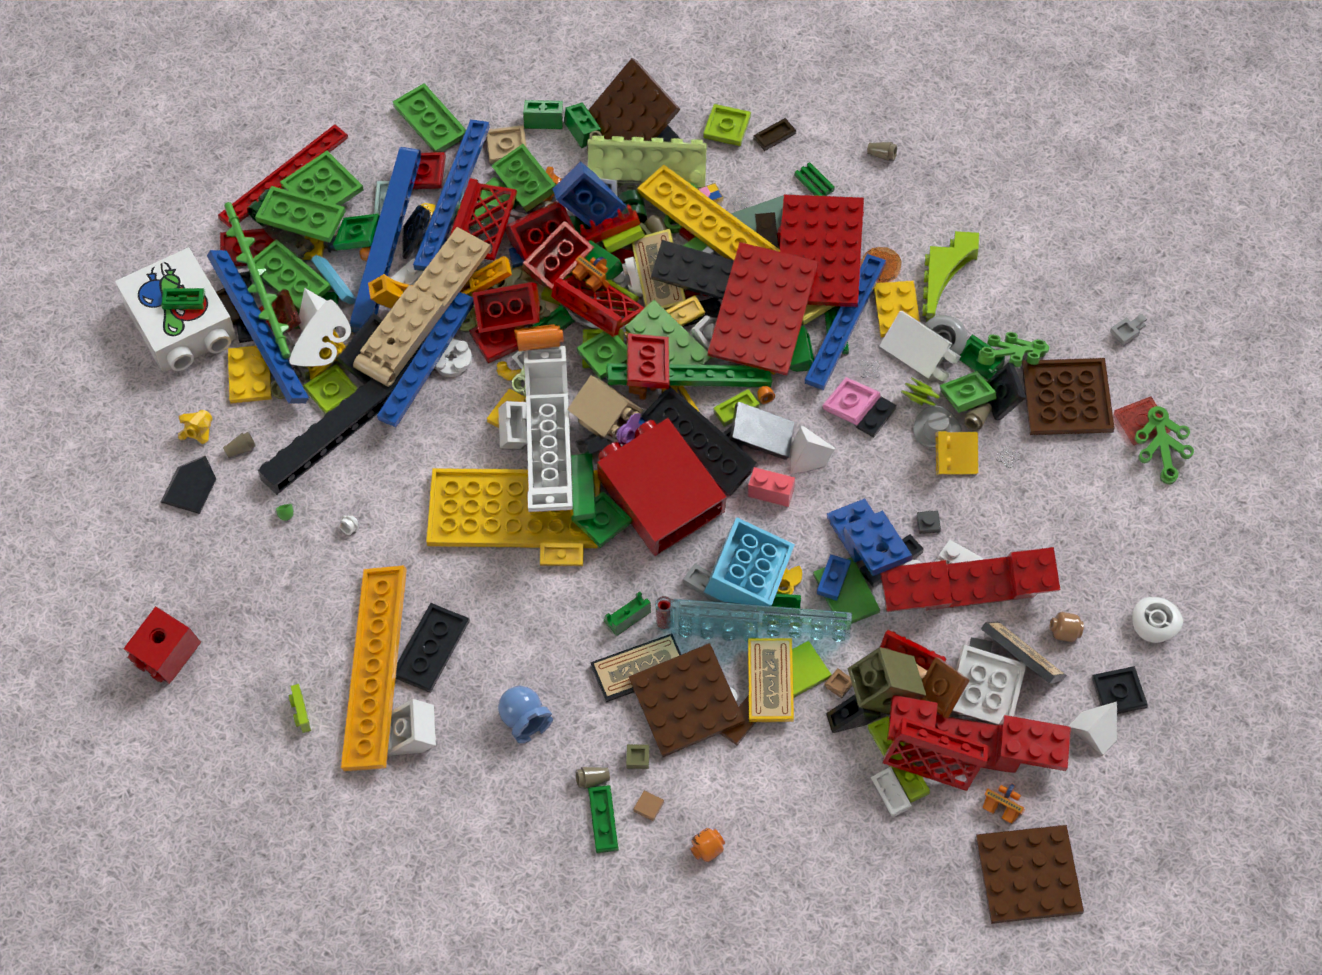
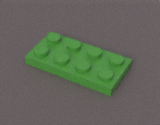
[392,83,466,152]
[491,144,556,212]
[255,186,346,243]
[247,239,331,312]
[625,300,712,365]

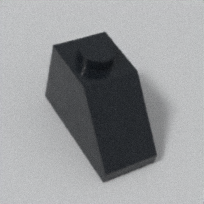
[826,695,881,733]

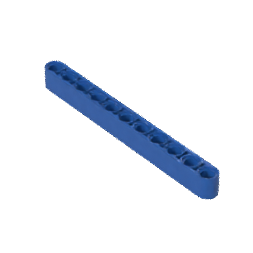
[350,147,421,333]

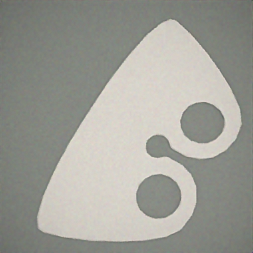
[289,299,351,366]

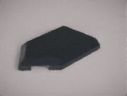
[402,205,431,259]
[161,456,217,514]

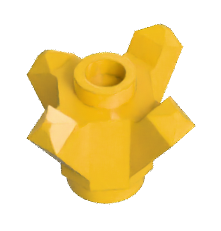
[178,410,213,444]

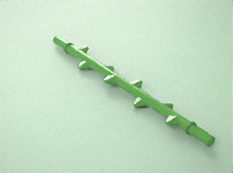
[224,202,291,359]

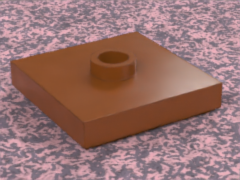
[920,657,970,718]

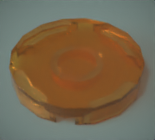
[862,247,902,283]

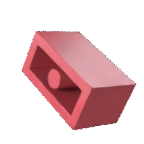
[748,467,795,507]

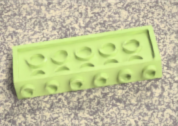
[588,135,707,187]

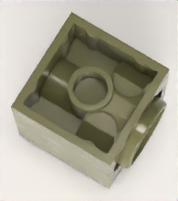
[847,647,926,715]

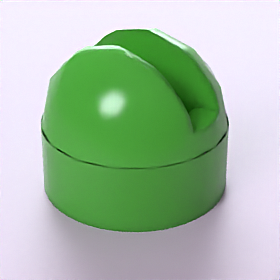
[276,504,294,521]

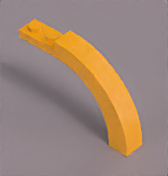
[368,256,512,309]

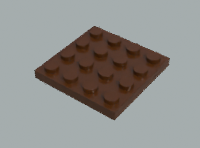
[588,58,681,141]
[1022,358,1115,435]
[629,643,745,757]
[976,825,1084,924]

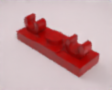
[580,205,641,243]
[880,630,947,671]

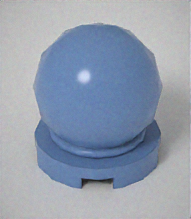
[498,685,553,743]

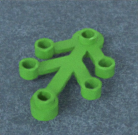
[978,332,1049,367]
[1135,406,1194,484]

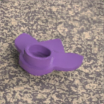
[616,413,641,446]

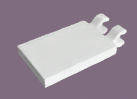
[879,311,961,381]

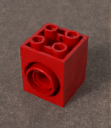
[123,606,201,684]

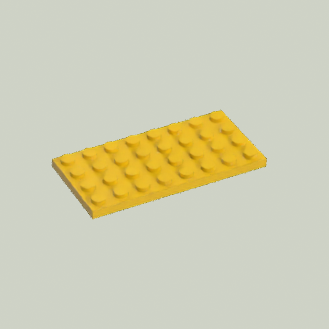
[426,468,601,548]

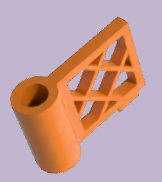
[514,324,564,351]

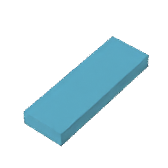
[311,255,356,305]

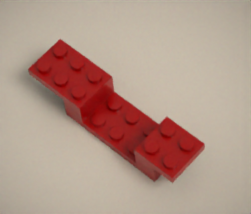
[881,547,1061,612]
[887,695,1071,773]

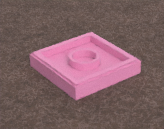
[822,377,881,425]

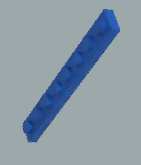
[805,254,886,390]
[377,292,474,428]

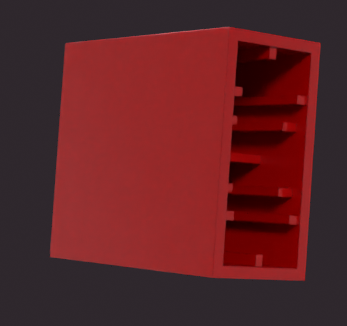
[597,418,726,556]

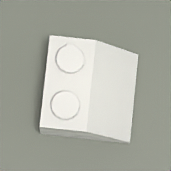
[387,699,436,756]

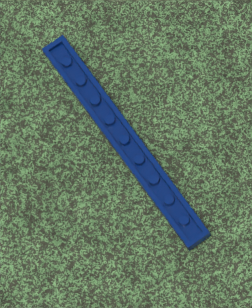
[413,119,490,271]
[207,250,309,404]

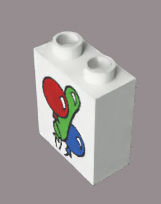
[115,247,237,373]

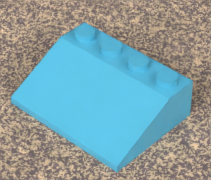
[704,517,795,608]

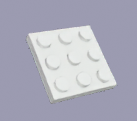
[952,645,1026,725]

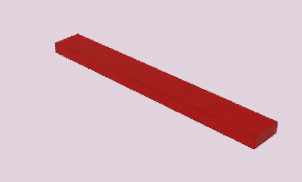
[218,124,348,228]

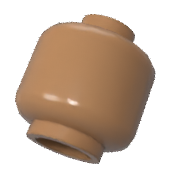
[1049,612,1084,642]

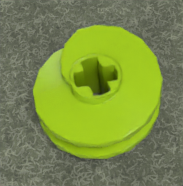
[901,377,940,406]

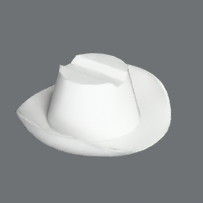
[1132,597,1183,643]

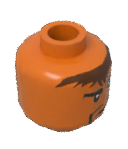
[690,828,725,862]

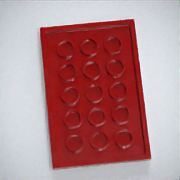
[780,194,864,307]
[707,242,818,376]

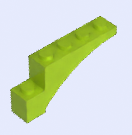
[922,231,979,322]

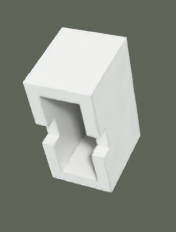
[498,401,527,449]

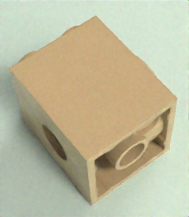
[567,375,643,442]

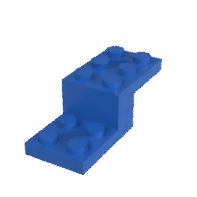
[827,498,912,576]

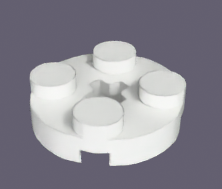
[434,339,472,377]

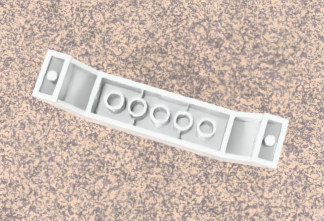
[524,346,573,512]

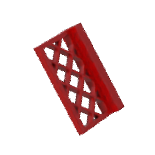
[450,178,517,261]
[551,275,645,337]
[882,718,988,791]

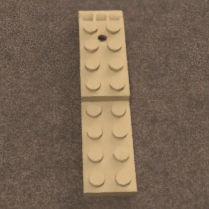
[353,227,491,387]

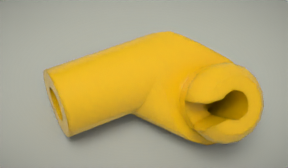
[496,361,522,381]

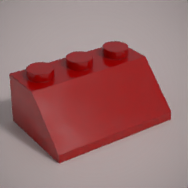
[505,201,575,261]
[523,221,594,290]
[472,282,540,333]

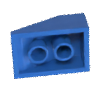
[553,161,626,228]

